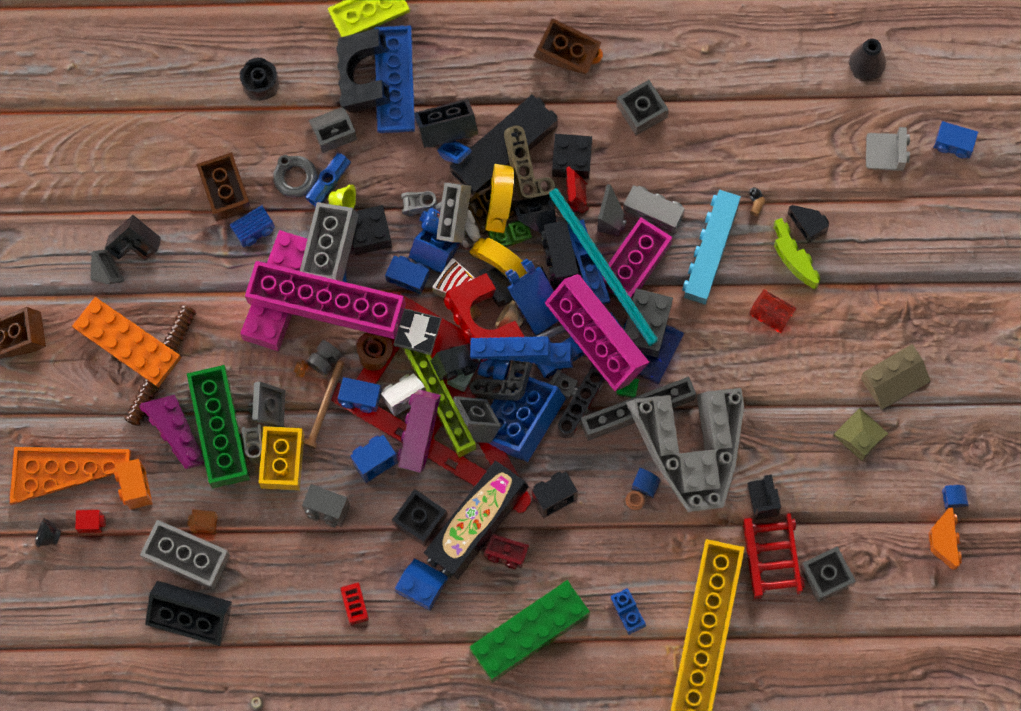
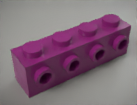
[397,389,441,473]

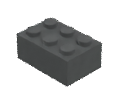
[624,288,673,358]

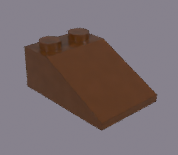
[534,18,602,75]
[0,307,46,359]

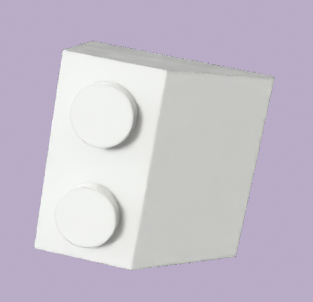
[381,373,426,416]

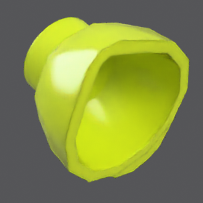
[328,185,356,209]

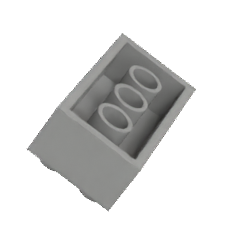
[300,202,359,281]
[140,520,231,590]

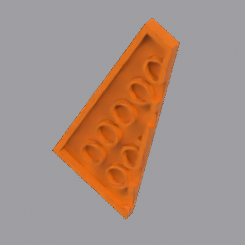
[9,447,131,505]

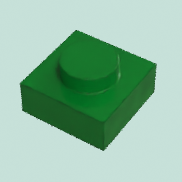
[616,378,639,398]

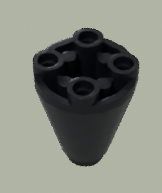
[849,38,886,80]

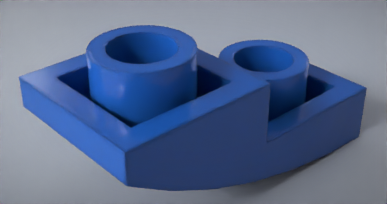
[610,588,646,635]

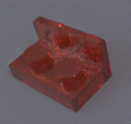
[749,289,797,333]

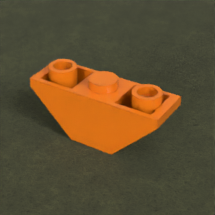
[929,508,962,570]

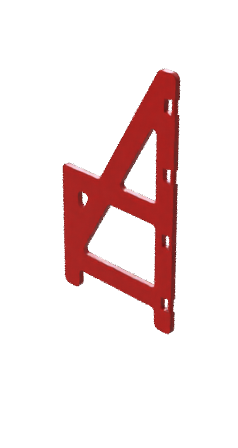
[325,291,531,514]

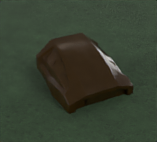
[468,186,516,234]

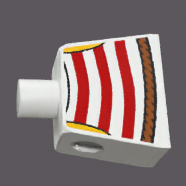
[432,258,475,298]

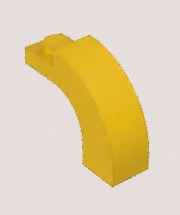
[485,164,514,233]
[469,238,527,280]

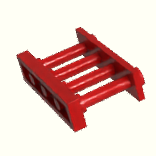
[743,513,805,599]

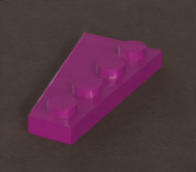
[139,394,205,470]

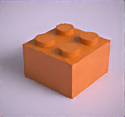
[114,459,153,510]

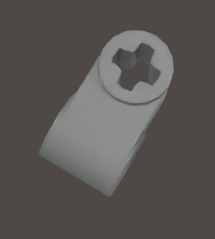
[401,191,438,216]
[241,424,263,464]

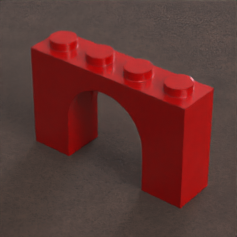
[444,273,525,362]

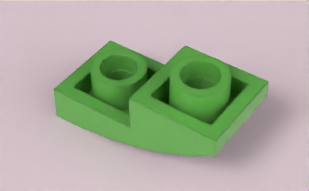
[488,221,532,247]

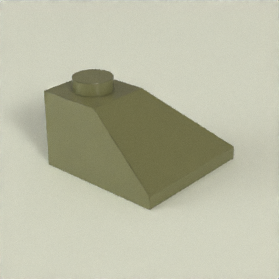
[833,407,888,461]

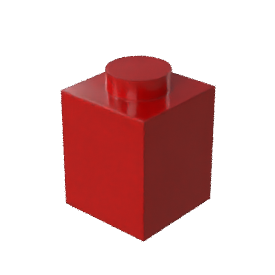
[75,510,106,533]

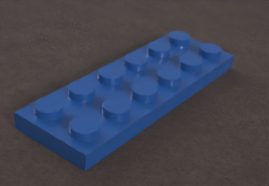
[374,26,415,133]

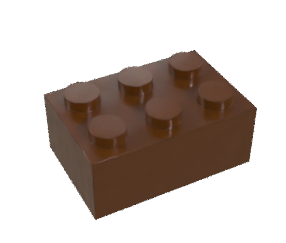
[196,152,252,222]

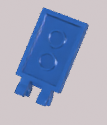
[505,259,559,336]

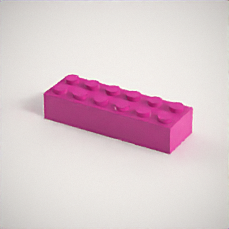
[240,230,308,351]
[545,274,649,391]

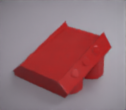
[566,166,590,214]

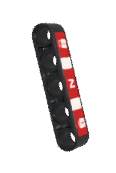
[558,364,606,438]

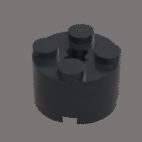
[240,57,279,101]

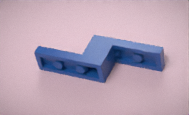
[567,220,610,305]

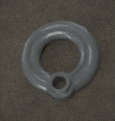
[273,155,317,198]

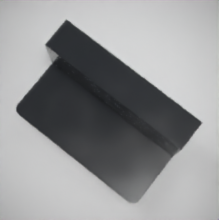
[479,268,514,308]

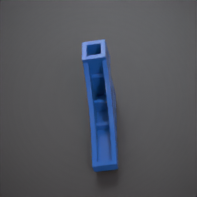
[470,336,573,368]

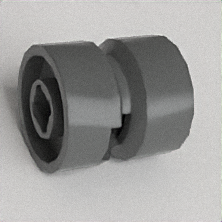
[306,340,342,376]

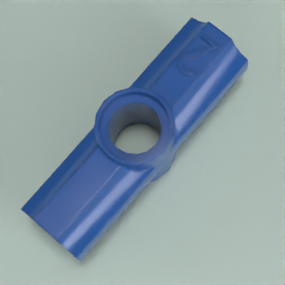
[305,153,351,207]

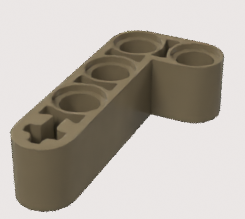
[504,126,555,199]

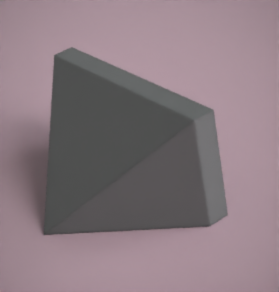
[90,249,124,284]

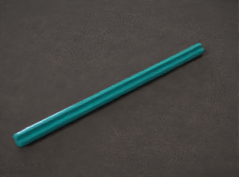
[549,188,658,346]

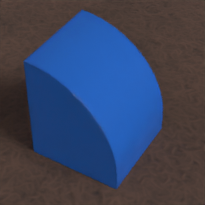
[632,468,661,498]
[942,485,969,509]

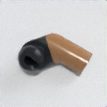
[749,187,765,216]

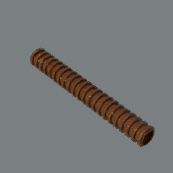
[124,305,196,426]

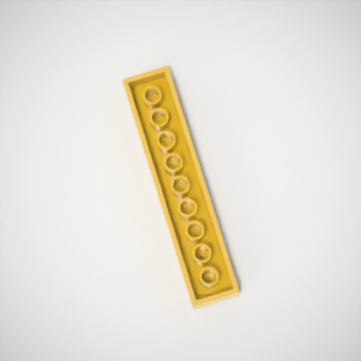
[670,539,745,711]

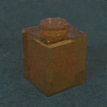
[187,509,218,535]

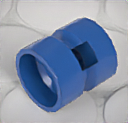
[478,359,511,380]

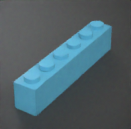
[682,190,741,305]

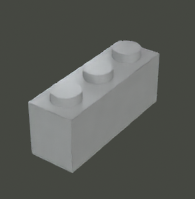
[436,182,471,242]
[623,185,685,233]

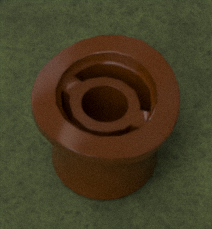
[356,332,393,371]

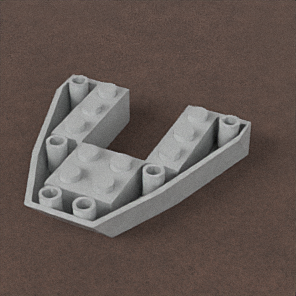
[626,388,744,512]

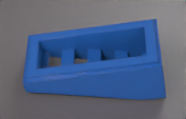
[437,141,472,164]

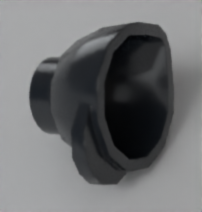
[34,518,61,547]

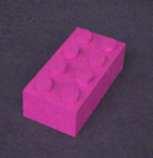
[603,217,673,301]

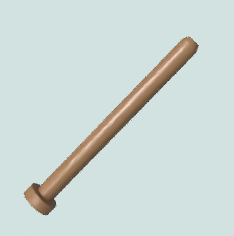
[304,360,344,449]

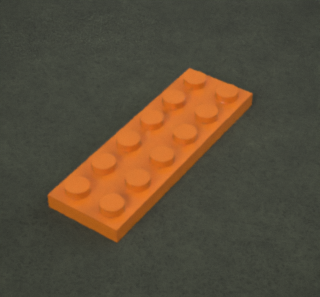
[72,297,182,388]

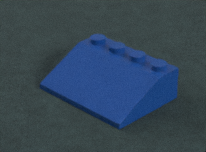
[489,372,566,462]

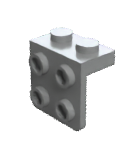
[866,127,910,171]

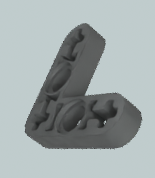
[470,361,533,401]

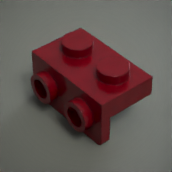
[484,534,529,570]

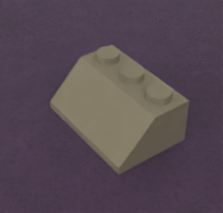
[861,344,931,410]

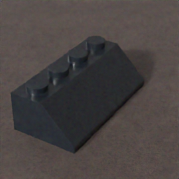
[145,581,232,646]

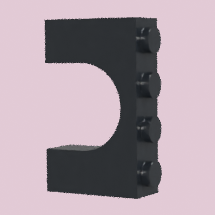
[336,29,390,113]

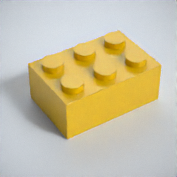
[259,426,304,491]

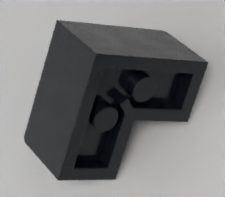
[105,215,161,261]
[748,474,781,520]

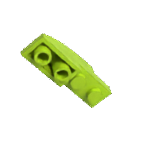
[773,218,820,289]

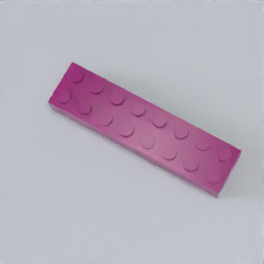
[245,261,406,339]

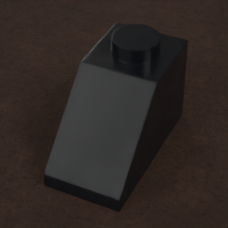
[788,205,829,243]

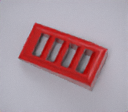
[340,582,369,626]

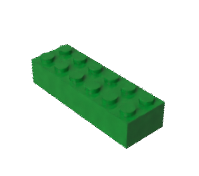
[186,365,250,489]
[469,580,590,683]

